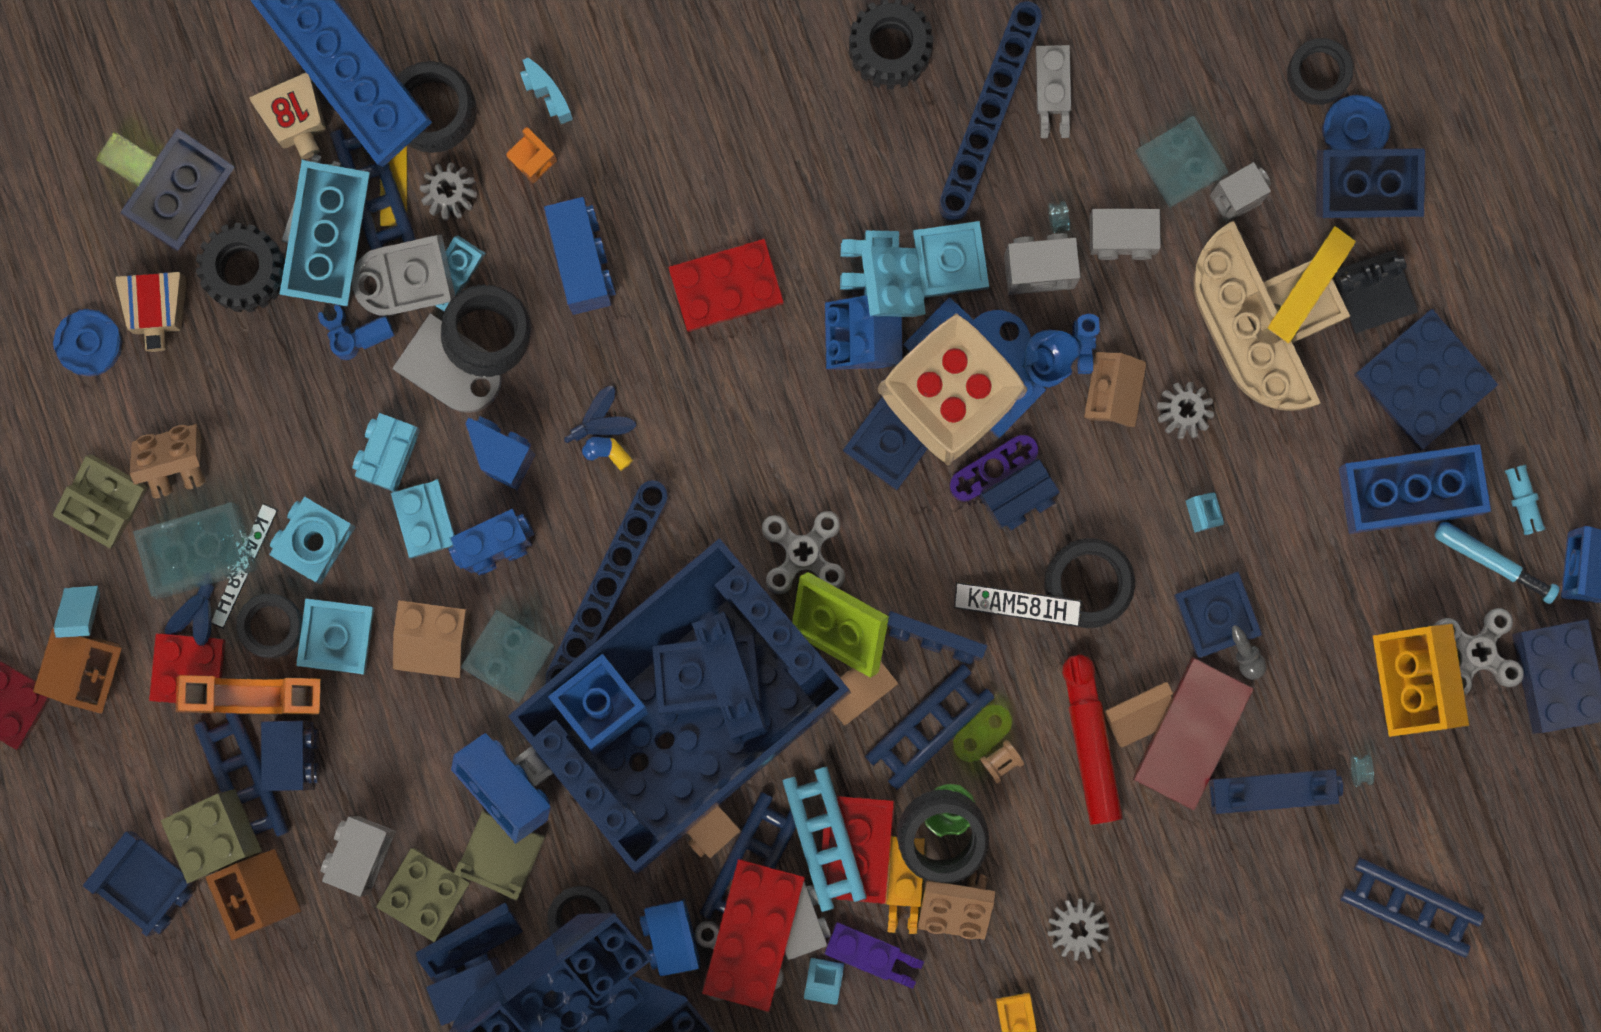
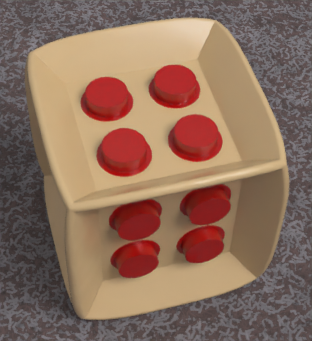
[878,313,1027,466]

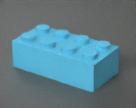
[280,160,370,306]

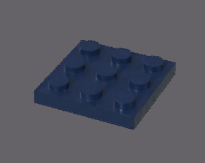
[1354,309,1499,451]

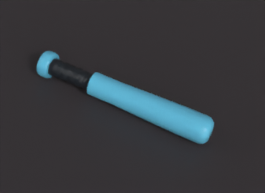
[1435,522,1560,604]

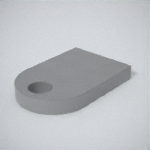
[352,235,455,316]
[392,314,501,413]

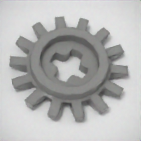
[1047,899,1109,961]

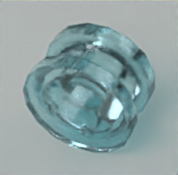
[1048,201,1070,233]
[1351,755,1374,786]

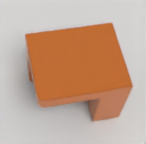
[506,127,557,184]

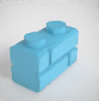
[352,413,420,492]

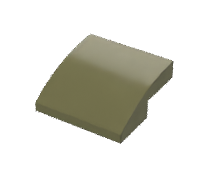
[53,454,148,549]

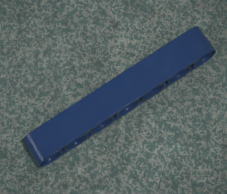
[939,1,1042,222]
[545,480,669,684]

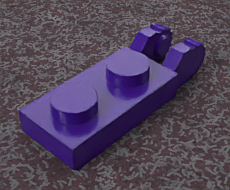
[824,922,924,989]

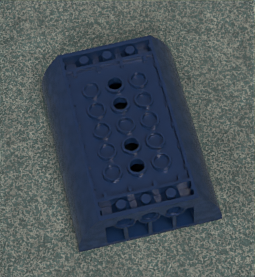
[508,538,851,874]

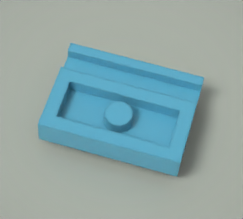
[391,479,455,559]

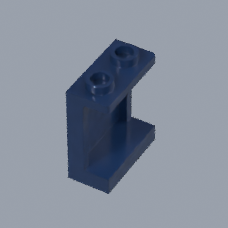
[83,831,196,937]

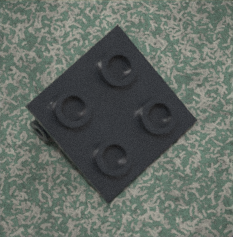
[1334,249,1418,334]

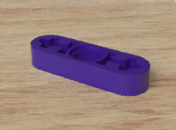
[949,435,1038,502]

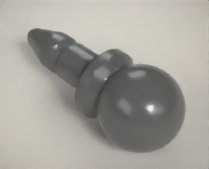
[1232,625,1267,680]

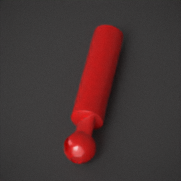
[1062,654,1123,825]

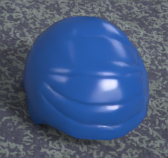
[1024,330,1080,388]

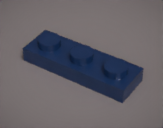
[415,903,523,981]

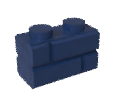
[979,458,1060,531]

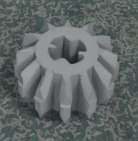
[420,162,477,220]
[1156,382,1214,439]

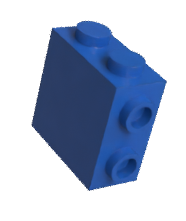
[448,509,535,576]

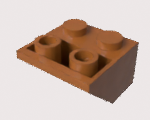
[33,626,122,714]
[205,849,302,941]

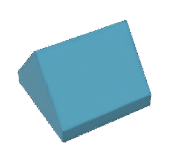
[1185,492,1224,533]

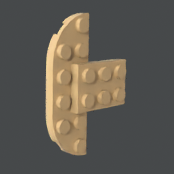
[1194,221,1350,411]

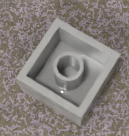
[1004,233,1080,295]
[321,816,396,897]

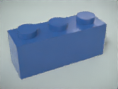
[451,733,551,844]

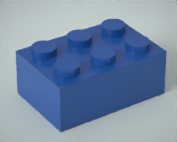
[544,197,616,315]

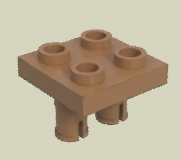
[129,424,206,498]
[917,873,995,940]

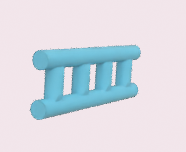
[782,767,867,912]

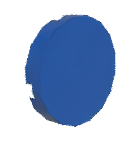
[1322,95,1391,149]
[53,309,123,377]

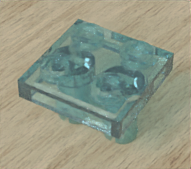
[1135,116,1228,208]
[461,610,555,703]

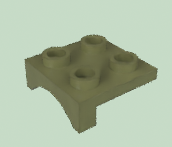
[454,810,545,901]
[376,848,470,942]

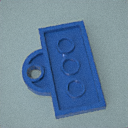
[903,297,1046,439]

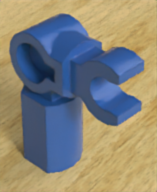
[318,305,395,360]
[1072,314,1100,374]

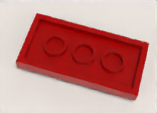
[702,859,805,1012]

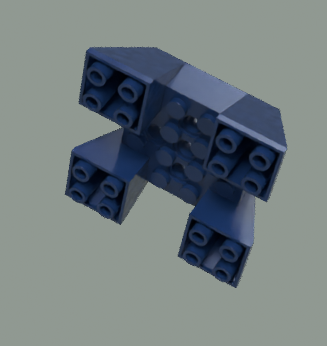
[449,913,714,1032]

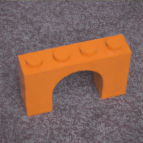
[176,675,320,715]

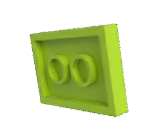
[792,572,889,678]

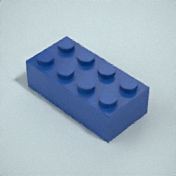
[1338,444,1491,534]

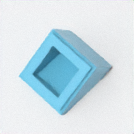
[804,958,844,1005]

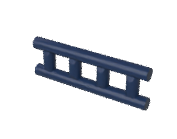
[330,130,416,250]
[864,663,995,791]
[193,713,289,837]
[699,792,796,920]
[1340,857,1484,958]

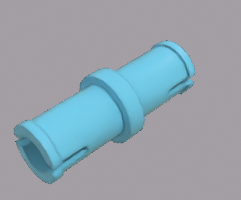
[1505,464,1546,535]

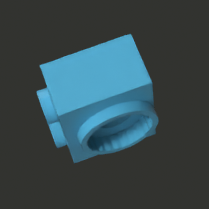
[269,497,356,584]

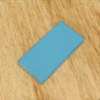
[54,586,100,638]

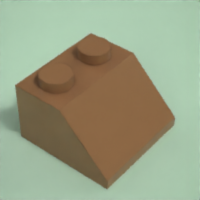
[393,600,470,679]

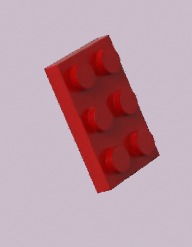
[668,239,784,332]
[822,796,895,904]

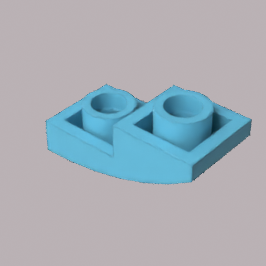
[520,58,573,124]
[435,235,486,311]

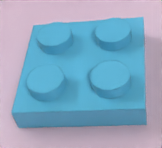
[913,221,989,298]
[861,246,926,317]
[296,599,375,675]

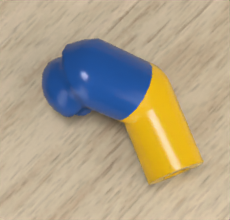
[582,437,633,471]

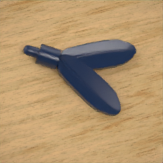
[564,386,636,443]
[165,575,215,646]

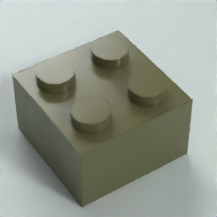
[160,789,262,884]

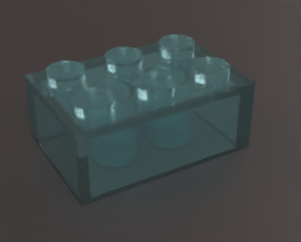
[133,502,257,599]

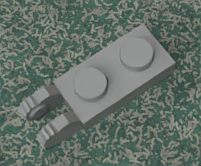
[1035,45,1071,138]

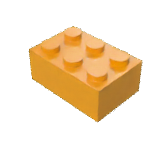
[1373,624,1469,737]

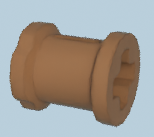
[979,740,1025,784]

